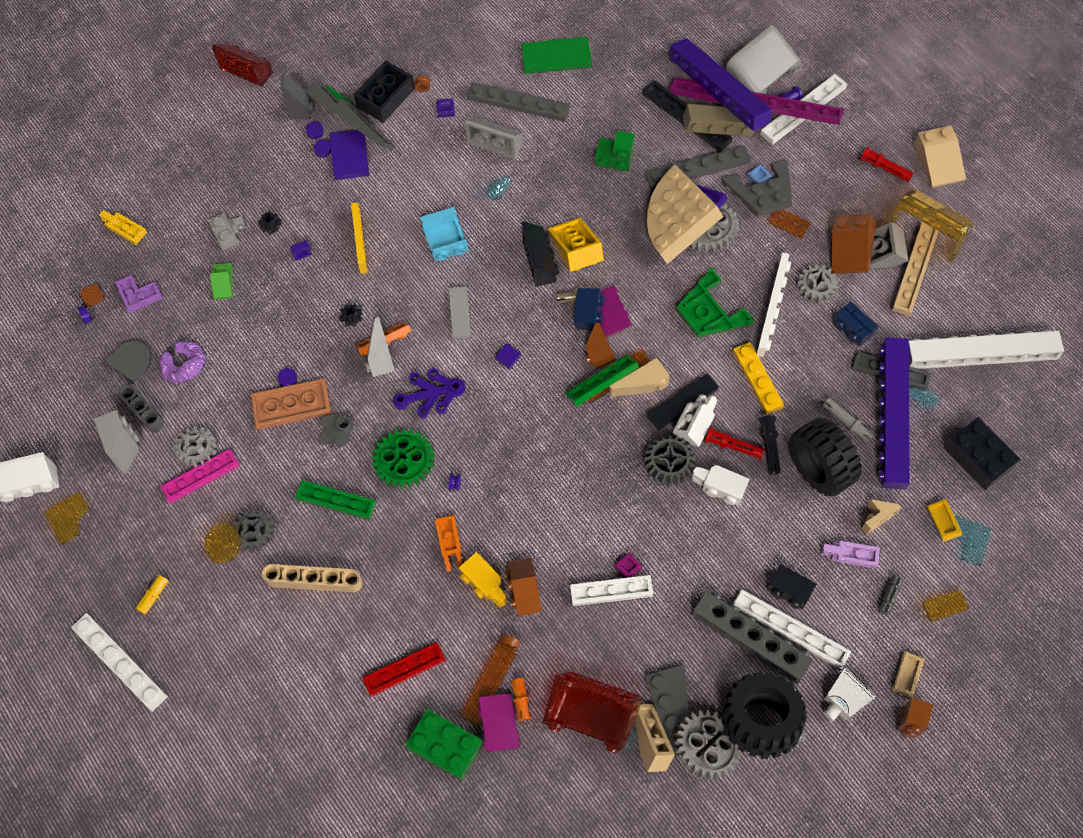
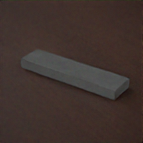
[852,351,931,392]

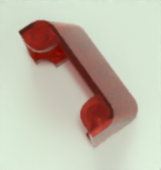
[542,671,643,753]

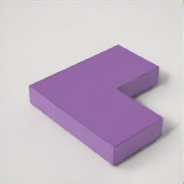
[115,275,163,313]

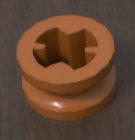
[415,76,430,92]

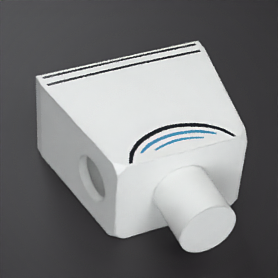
[823,668,876,722]

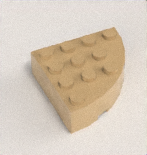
[647,164,723,264]

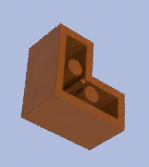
[505,558,542,616]

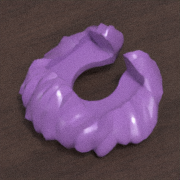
[159,341,206,385]

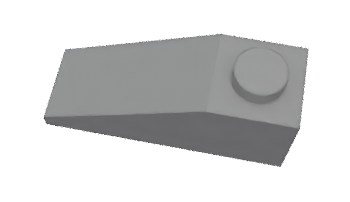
[365,314,395,377]

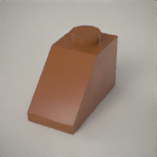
[585,322,616,369]

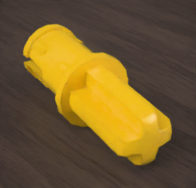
[136,575,169,614]

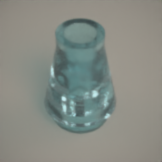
[487,176,512,200]
[909,387,940,410]

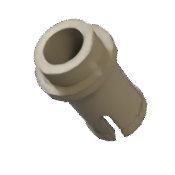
[557,289,578,305]

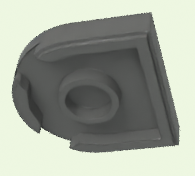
[105,341,151,383]

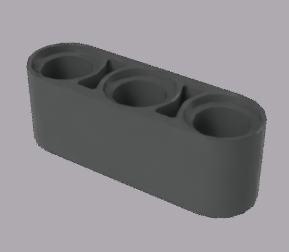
[118,384,164,432]

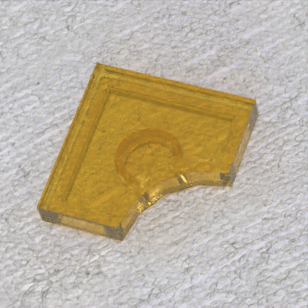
[44,492,90,545]

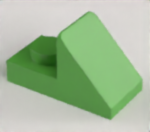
[210,263,233,300]

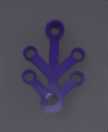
[393,368,465,419]

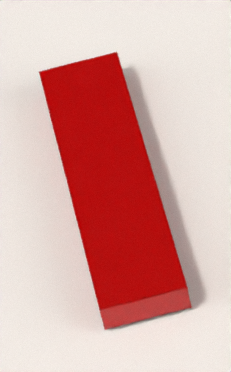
[362,642,446,697]

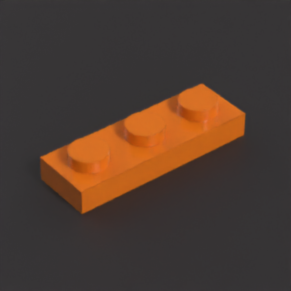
[355,321,411,356]

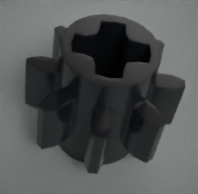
[258,211,282,235]
[339,304,362,327]

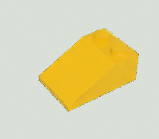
[548,217,604,272]

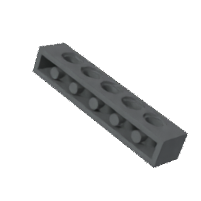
[692,591,813,685]

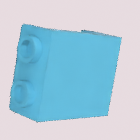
[420,207,469,262]

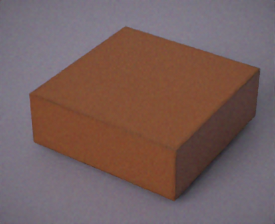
[79,284,105,308]

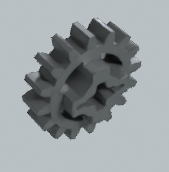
[231,509,275,553]

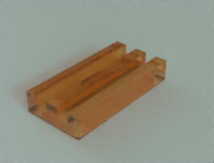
[770,210,810,239]

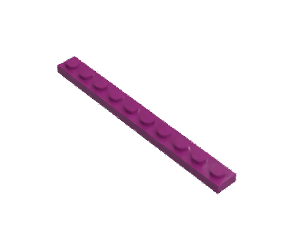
[670,78,844,125]

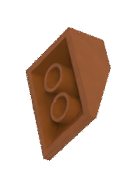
[832,214,876,274]

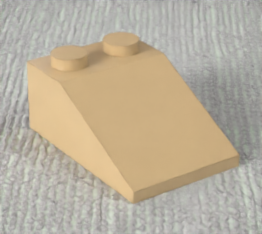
[913,125,966,188]

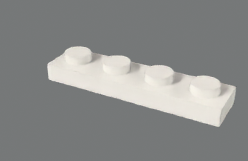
[570,575,653,606]

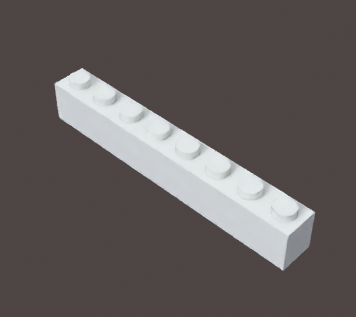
[909,330,1064,369]

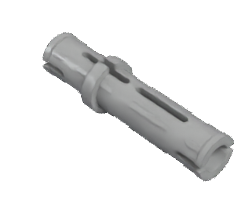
[822,398,875,444]

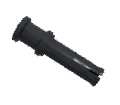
[759,415,781,475]

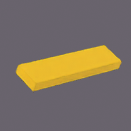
[351,202,368,274]

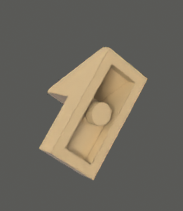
[862,500,901,535]

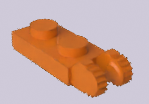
[435,515,463,572]

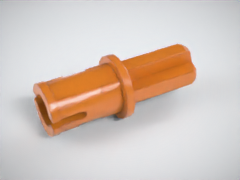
[512,678,531,721]

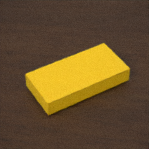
[927,499,962,542]

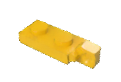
[99,210,147,245]

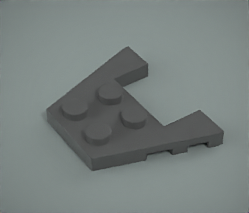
[722,160,792,217]

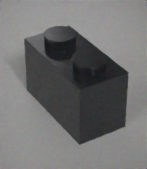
[767,564,817,610]

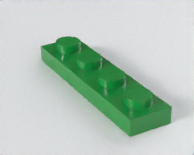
[565,354,639,407]
[295,480,376,521]

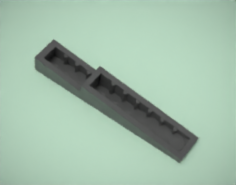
[306,82,394,150]

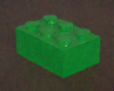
[405,709,483,782]

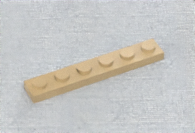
[892,218,941,316]

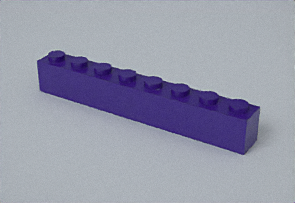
[669,38,772,131]
[879,337,910,490]

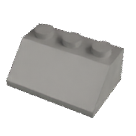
[465,117,523,159]
[94,410,140,474]

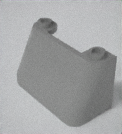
[726,25,801,94]

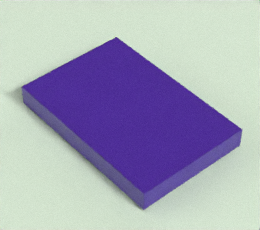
[329,130,370,180]

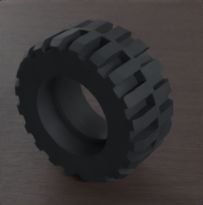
[788,418,862,496]
[721,672,807,759]

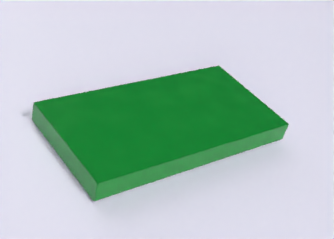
[521,37,592,74]

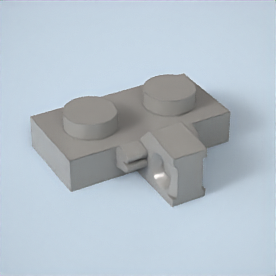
[208,213,246,251]

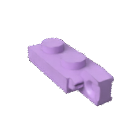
[821,541,880,569]

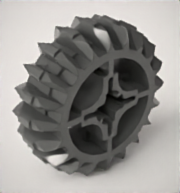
[643,434,696,487]

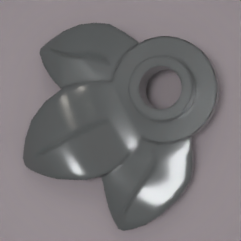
[318,415,354,448]

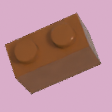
[897,698,933,738]

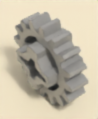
[797,264,839,303]
[173,426,217,467]

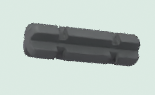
[879,576,903,615]

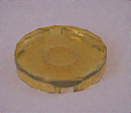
[205,524,241,563]

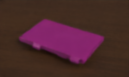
[600,285,632,338]
[478,693,521,752]

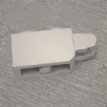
[673,394,717,447]
[692,465,750,506]

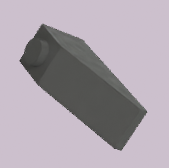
[280,73,314,119]

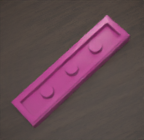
[160,448,240,504]

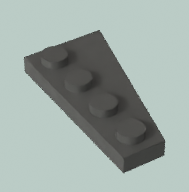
[645,664,689,758]

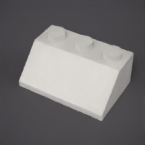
[0,452,59,502]

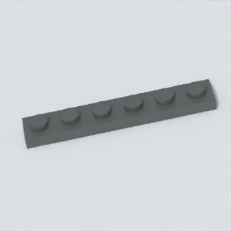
[467,82,570,122]
[645,145,751,190]

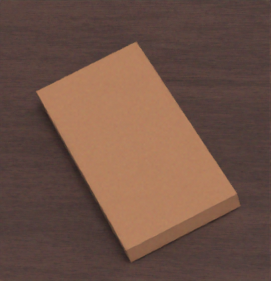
[250,378,332,430]

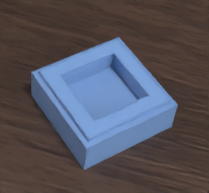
[747,164,772,184]

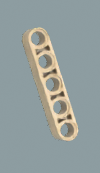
[262,564,363,592]

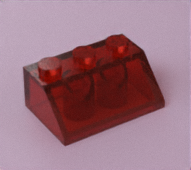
[212,43,273,87]

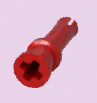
[860,146,914,183]
[705,426,765,460]

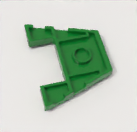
[676,268,754,338]

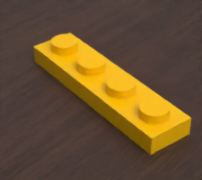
[733,342,784,415]

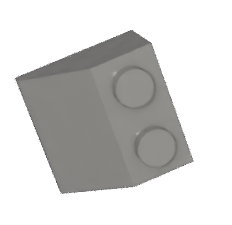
[870,222,908,269]

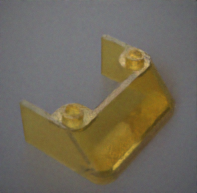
[891,189,974,262]

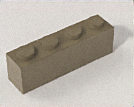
[683,104,754,137]

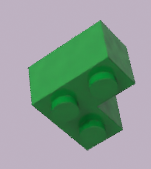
[595,131,635,172]

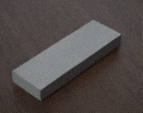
[449,286,471,340]

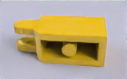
[459,552,507,607]

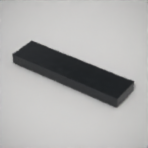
[647,374,719,431]

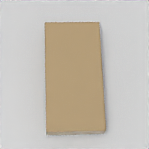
[891,651,925,698]

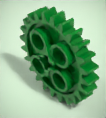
[371,428,435,490]

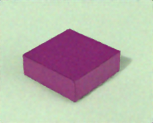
[614,552,643,578]

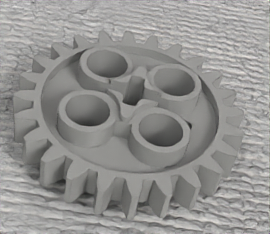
[691,204,739,253]
[674,710,742,781]

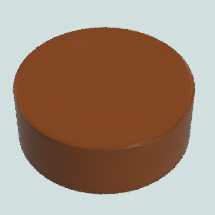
[499,633,521,649]

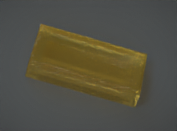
[922,590,970,623]

